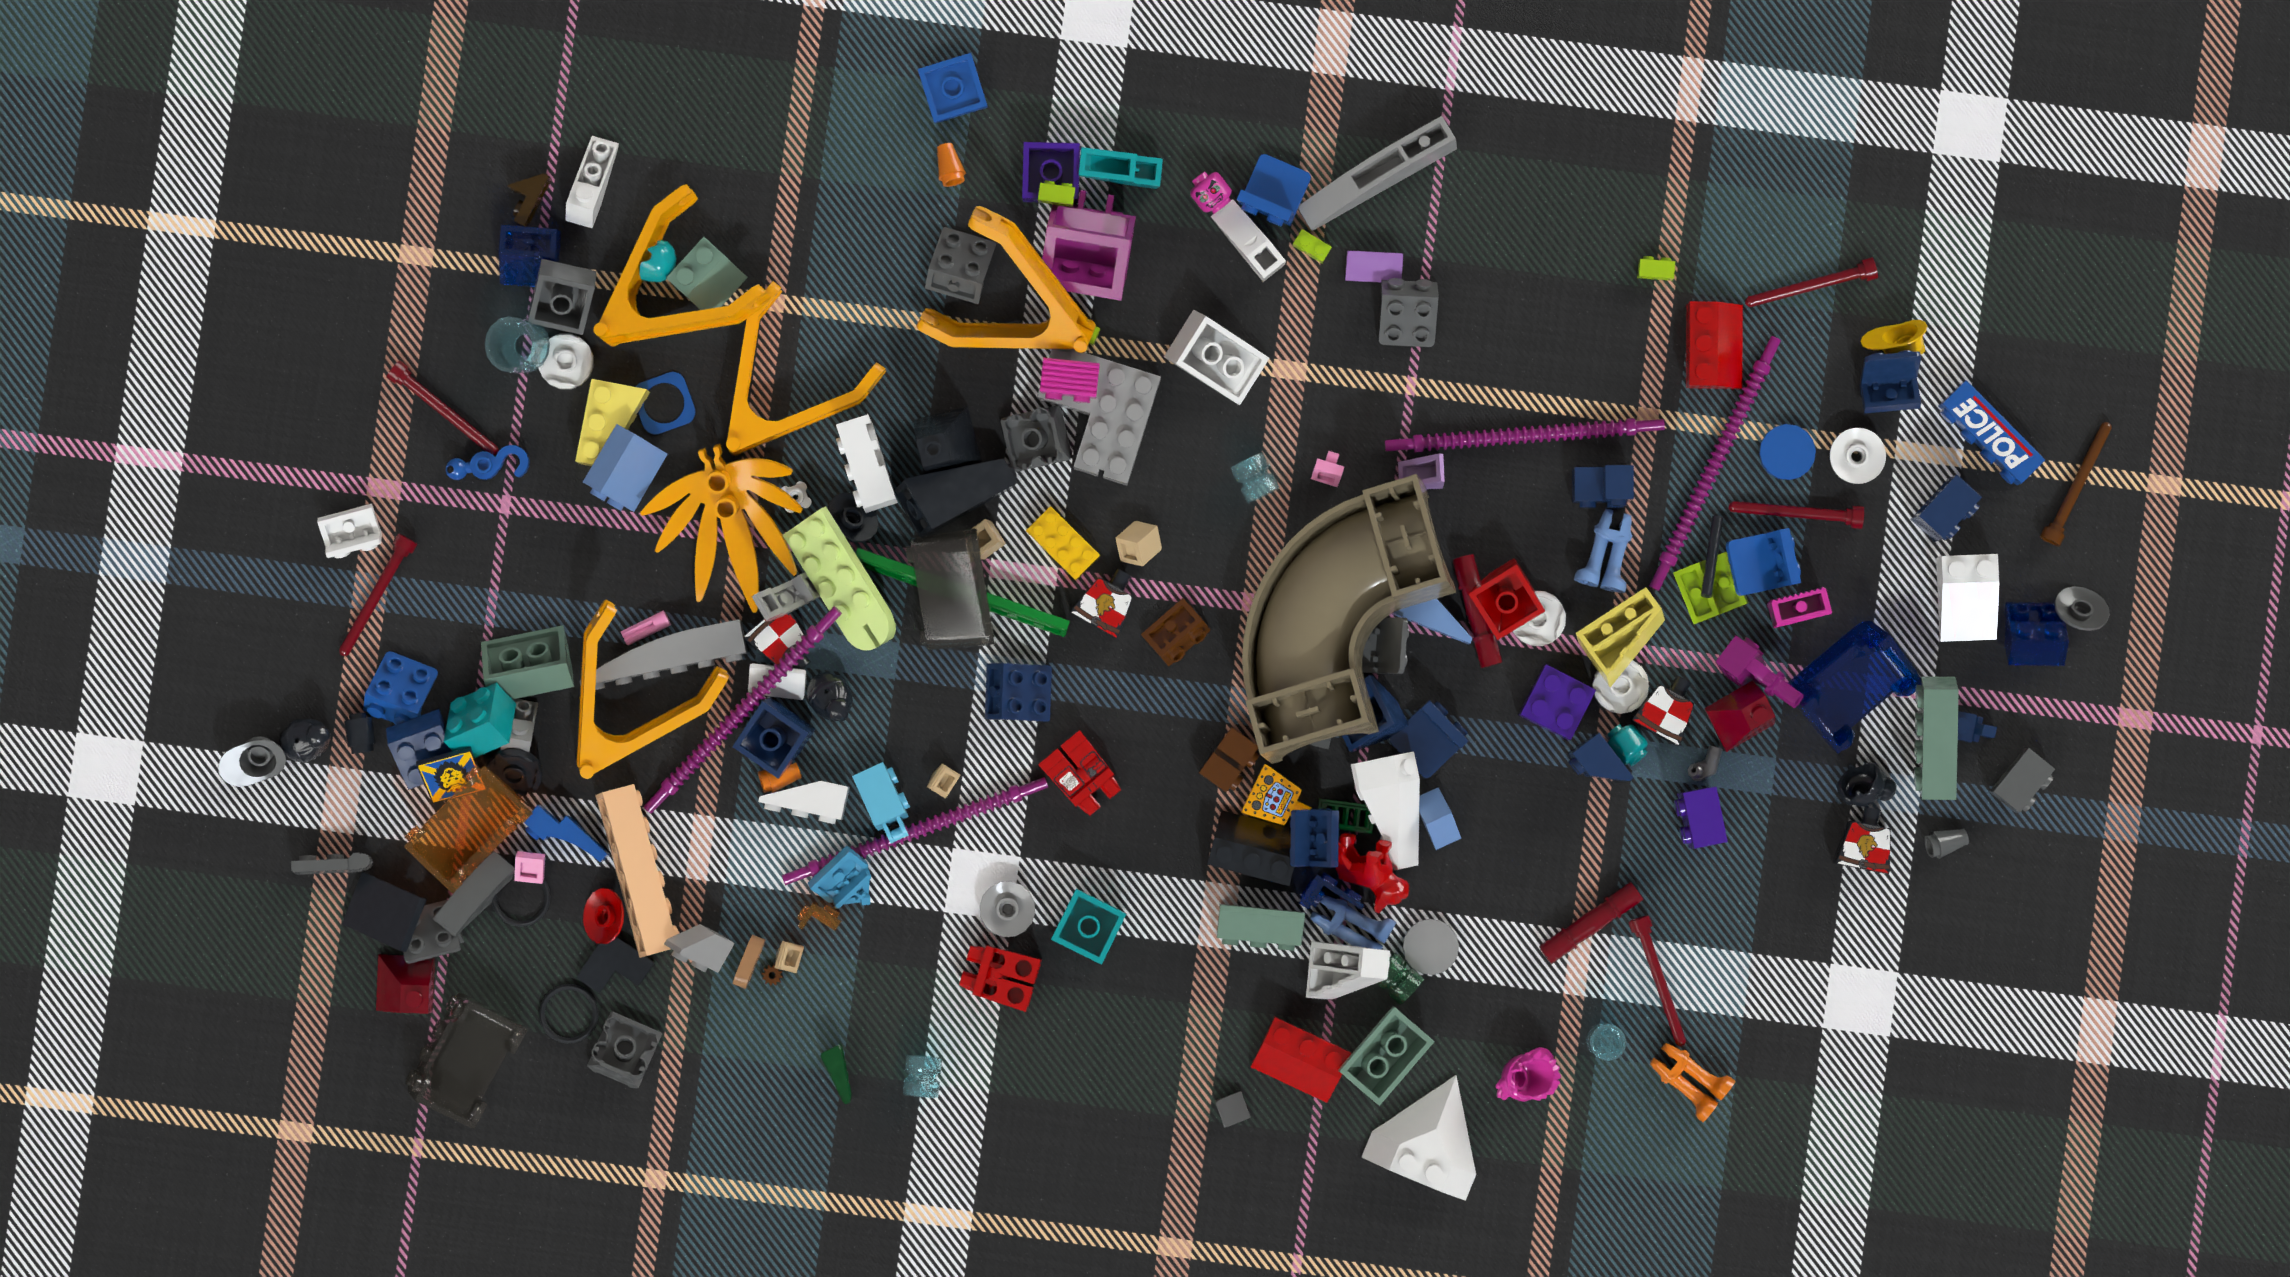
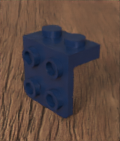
[1860,350,1921,413]
[1390,700,1468,778]

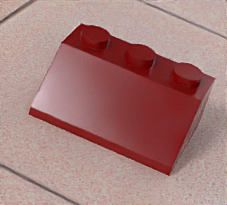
[1686,301,1743,389]
[1251,1016,1352,1103]

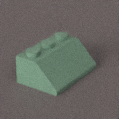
[481,625,574,699]
[1216,904,1305,951]
[1338,1006,1434,1106]

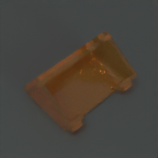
[404,765,533,894]

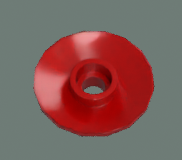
[583,888,624,944]

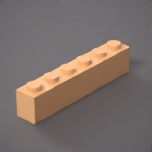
[595,784,679,958]

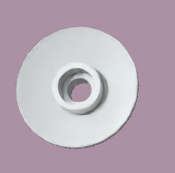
[1830,428,1886,484]

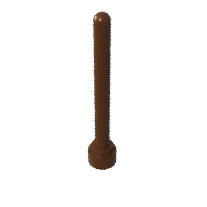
[2040,422,2112,547]

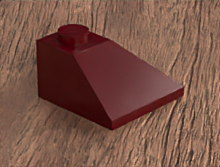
[1704,680,1776,752]
[376,954,435,1014]

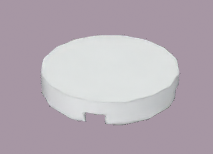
[538,334,594,389]
[1513,591,1566,646]
[1592,660,1649,714]

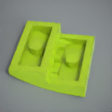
[1673,552,1749,624]

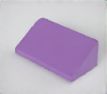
[1345,251,1403,283]

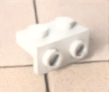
[317,504,382,558]

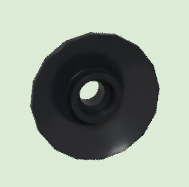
[827,492,879,543]

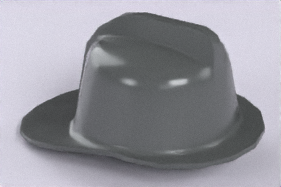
[218,736,286,787]

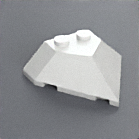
[1362,1075,1476,1201]

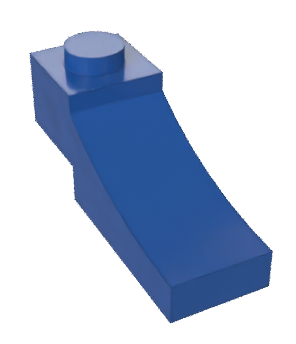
[523,805,610,862]

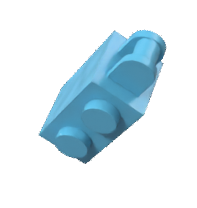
[852,762,910,843]

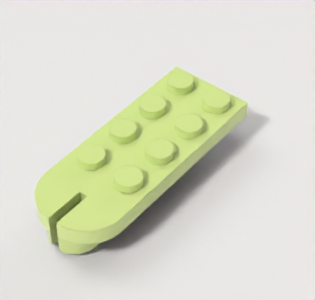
[783,507,896,650]

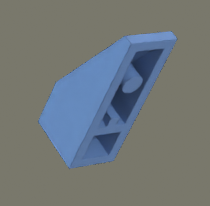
[1392,598,1472,645]

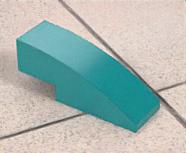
[1078,147,1163,189]

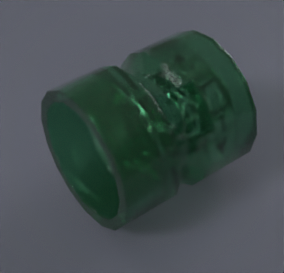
[1377,952,1425,1005]

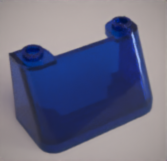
[1788,621,1921,754]

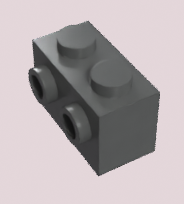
[1989,748,2055,813]

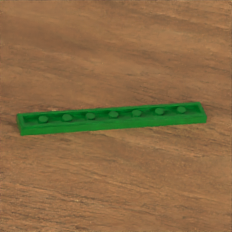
[855,548,1070,637]

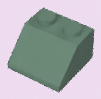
[666,237,748,310]

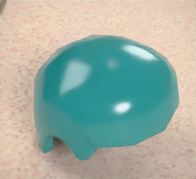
[639,240,676,282]

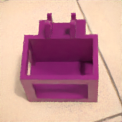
[1042,190,1136,301]

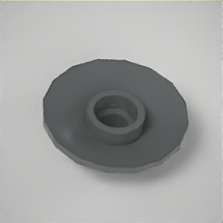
[2055,586,2110,631]

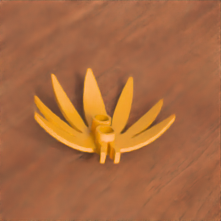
[640,444,803,613]

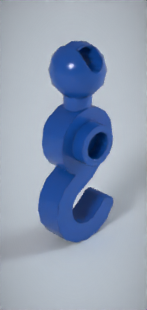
[446,445,530,480]

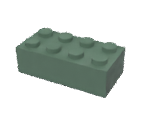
[1914,677,1959,800]

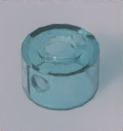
[485,316,550,373]

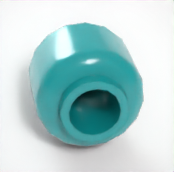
[1607,724,1648,766]

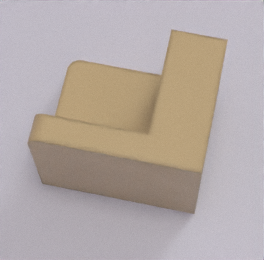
[1116,521,1162,566]

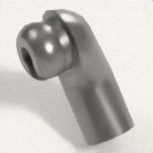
[1688,746,1723,781]

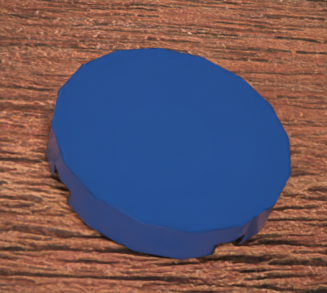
[1759,424,1816,480]

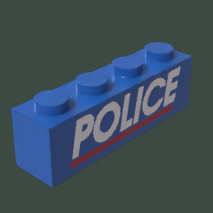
[1938,380,2045,485]

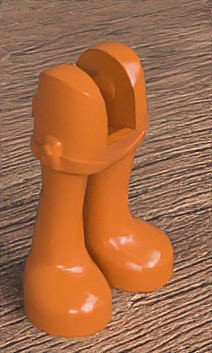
[1650,1043,1736,1122]

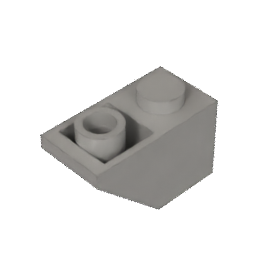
[501,699,538,752]
[664,924,735,973]

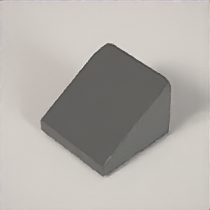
[1215,1091,1251,1128]

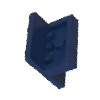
[1290,808,1339,867]

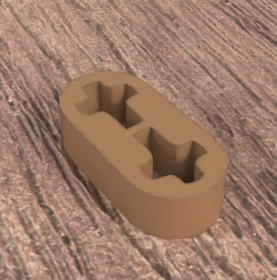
[733,934,766,989]

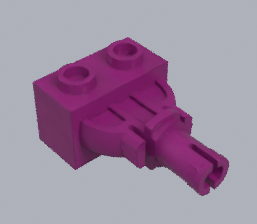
[1715,636,1803,708]

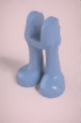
[1574,509,1632,593]
[1310,895,1397,949]

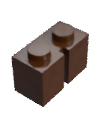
[1199,727,1260,792]

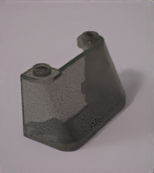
[906,528,995,650]

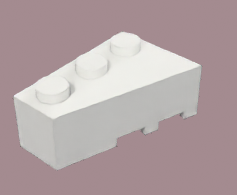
[836,414,898,513]
[1306,941,1390,1000]

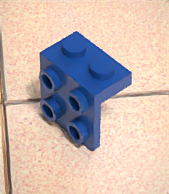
[1237,154,1311,227]
[1726,528,1801,596]
[363,652,438,725]

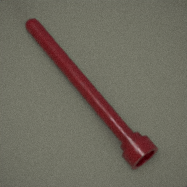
[1745,257,1878,307]
[386,360,499,456]
[1728,501,1864,529]
[339,533,418,656]
[1628,915,1686,1046]

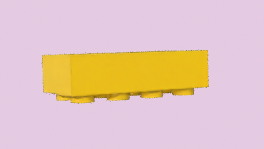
[1026,506,1100,581]

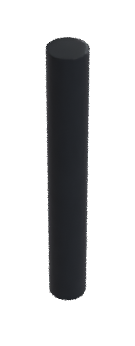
[1701,516,1723,598]

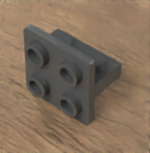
[404,900,464,964]

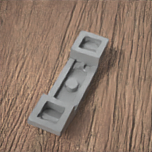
[752,572,820,621]

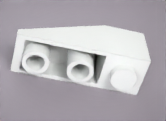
[566,136,619,228]
[1211,199,1286,282]
[758,781,850,824]

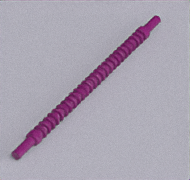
[1649,336,1781,591]
[1385,418,1665,452]
[643,606,842,814]
[782,777,1048,885]

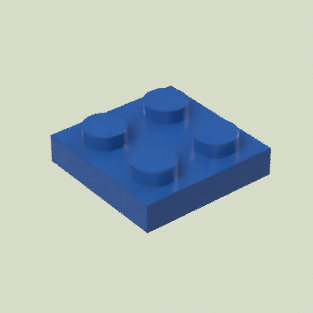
[918,53,988,124]

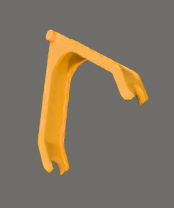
[594,185,771,347]
[916,206,1096,353]
[726,281,886,456]
[576,599,729,779]

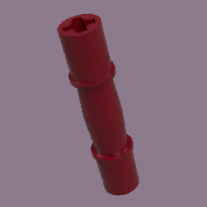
[1452,554,1502,668]
[1539,882,1643,965]

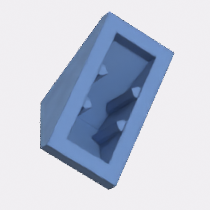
[1419,788,1461,850]

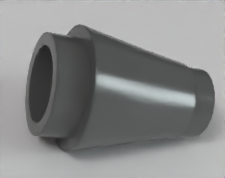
[1924,829,1969,859]

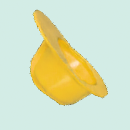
[1861,320,1928,354]

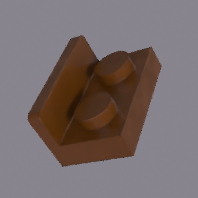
[1141,598,1210,666]

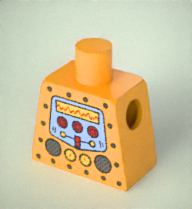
[1241,764,1312,826]

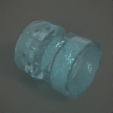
[1230,452,1280,504]
[1586,1023,1626,1061]
[903,1055,942,1098]

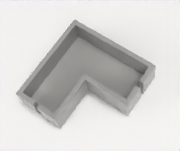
[1037,349,1161,486]

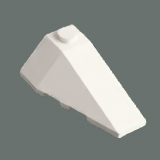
[1351,752,1420,870]

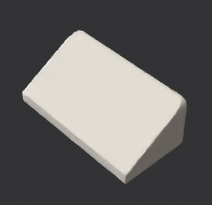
[748,663,806,700]

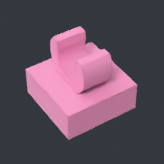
[1311,451,1344,487]
[514,851,545,884]

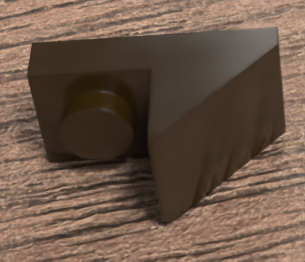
[507,174,552,229]

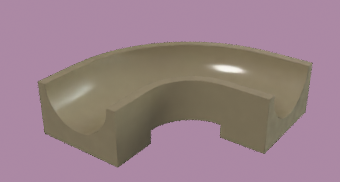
[1242,474,1456,764]

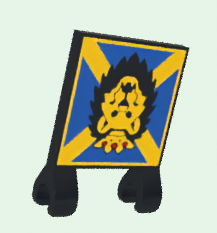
[416,746,492,820]

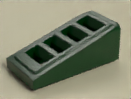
[1318,799,1373,834]
[820,1043,852,1104]

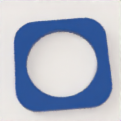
[636,372,696,435]

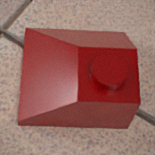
[1468,558,1545,640]

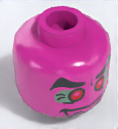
[1190,171,1232,214]

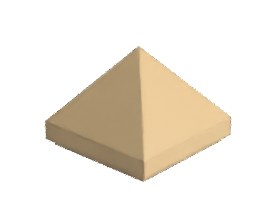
[927,764,960,799]
[775,941,804,973]

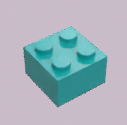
[443,682,516,758]
[1051,888,1127,965]

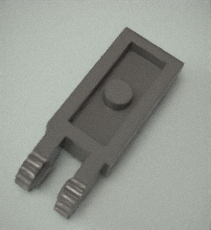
[291,853,374,875]

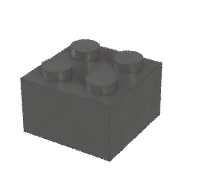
[528,259,597,335]

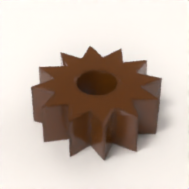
[761,964,783,986]

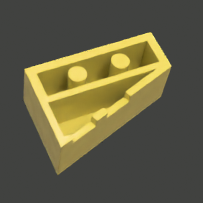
[575,379,650,466]
[1576,587,1665,687]

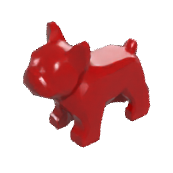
[1336,833,1409,913]

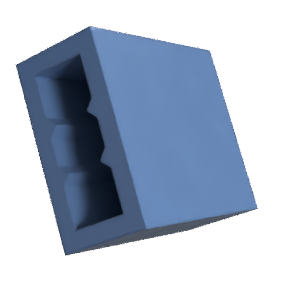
[583,424,667,512]

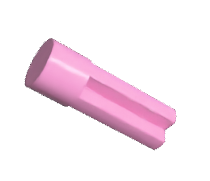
[621,610,671,646]

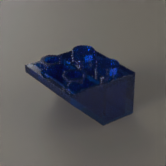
[499,225,561,287]
[2005,602,2069,666]

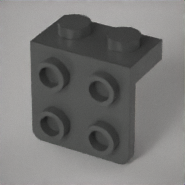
[1379,278,1439,347]
[1362,617,1409,674]

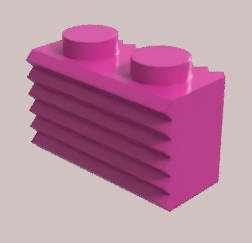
[1040,357,1100,403]
[1767,587,1832,628]

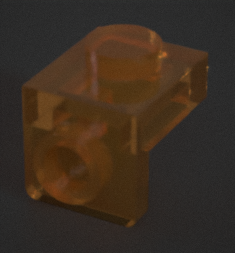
[797,903,842,931]

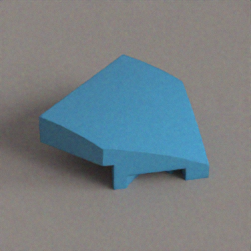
[808,846,871,909]

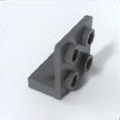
[925,227,996,304]

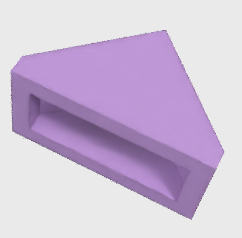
[1398,453,1445,489]

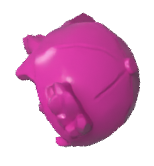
[1496,1047,1561,1102]

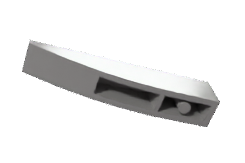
[1298,116,1457,231]
[580,619,748,690]

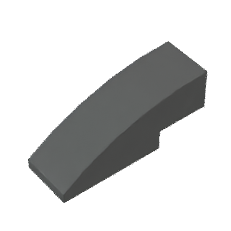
[434,851,515,937]

